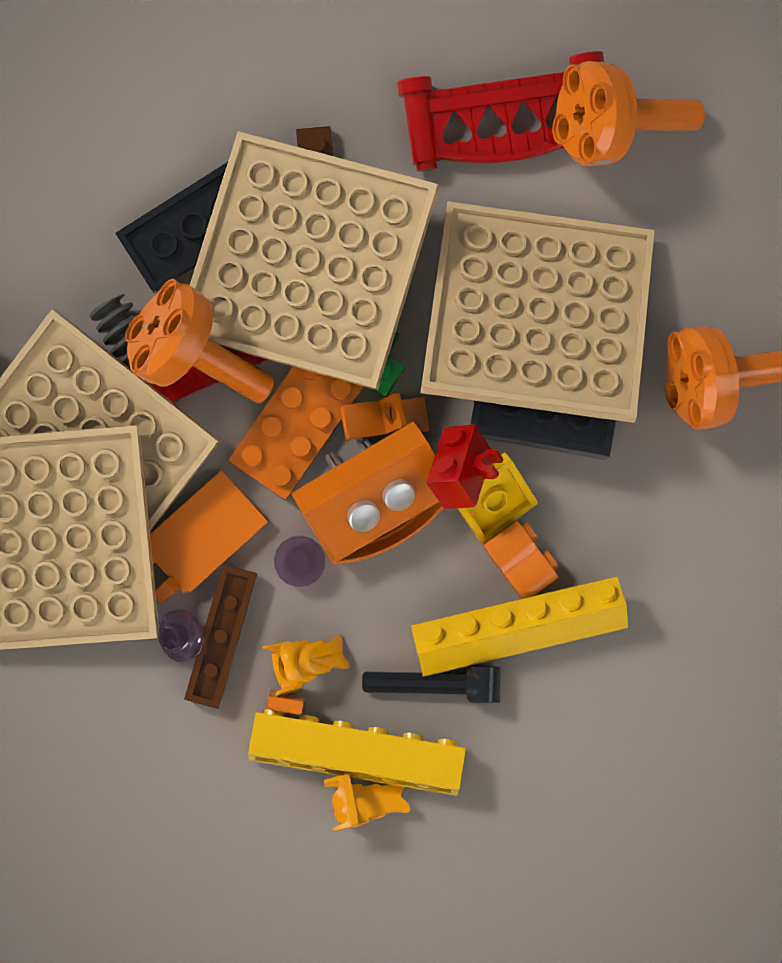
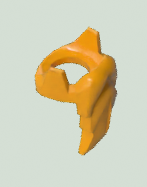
[262,635,350,696]
[324,774,411,832]

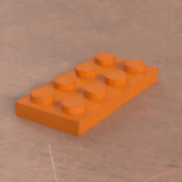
[228,367,364,500]

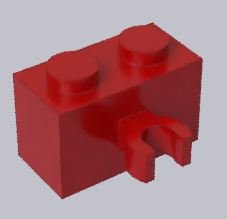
[426,424,504,510]

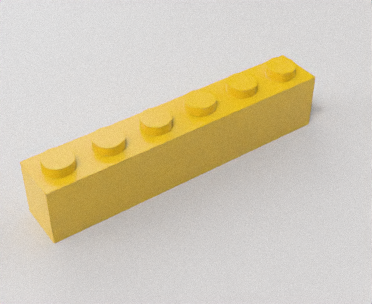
[411,576,629,677]
[248,709,466,796]

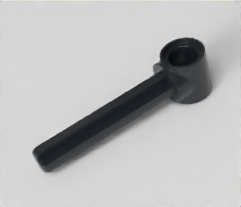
[362,666,501,703]

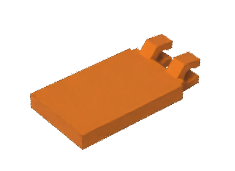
[150,470,269,604]

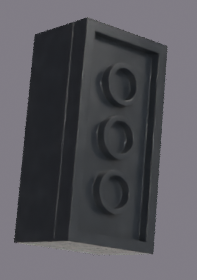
[470,401,616,460]

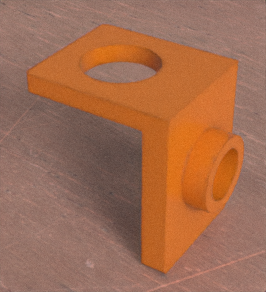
[340,393,406,441]

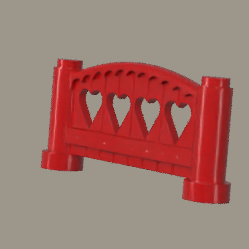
[397,51,605,172]

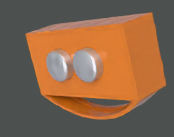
[291,421,443,564]

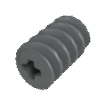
[90,294,137,368]

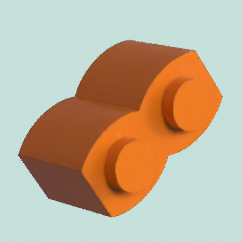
[482,520,559,599]

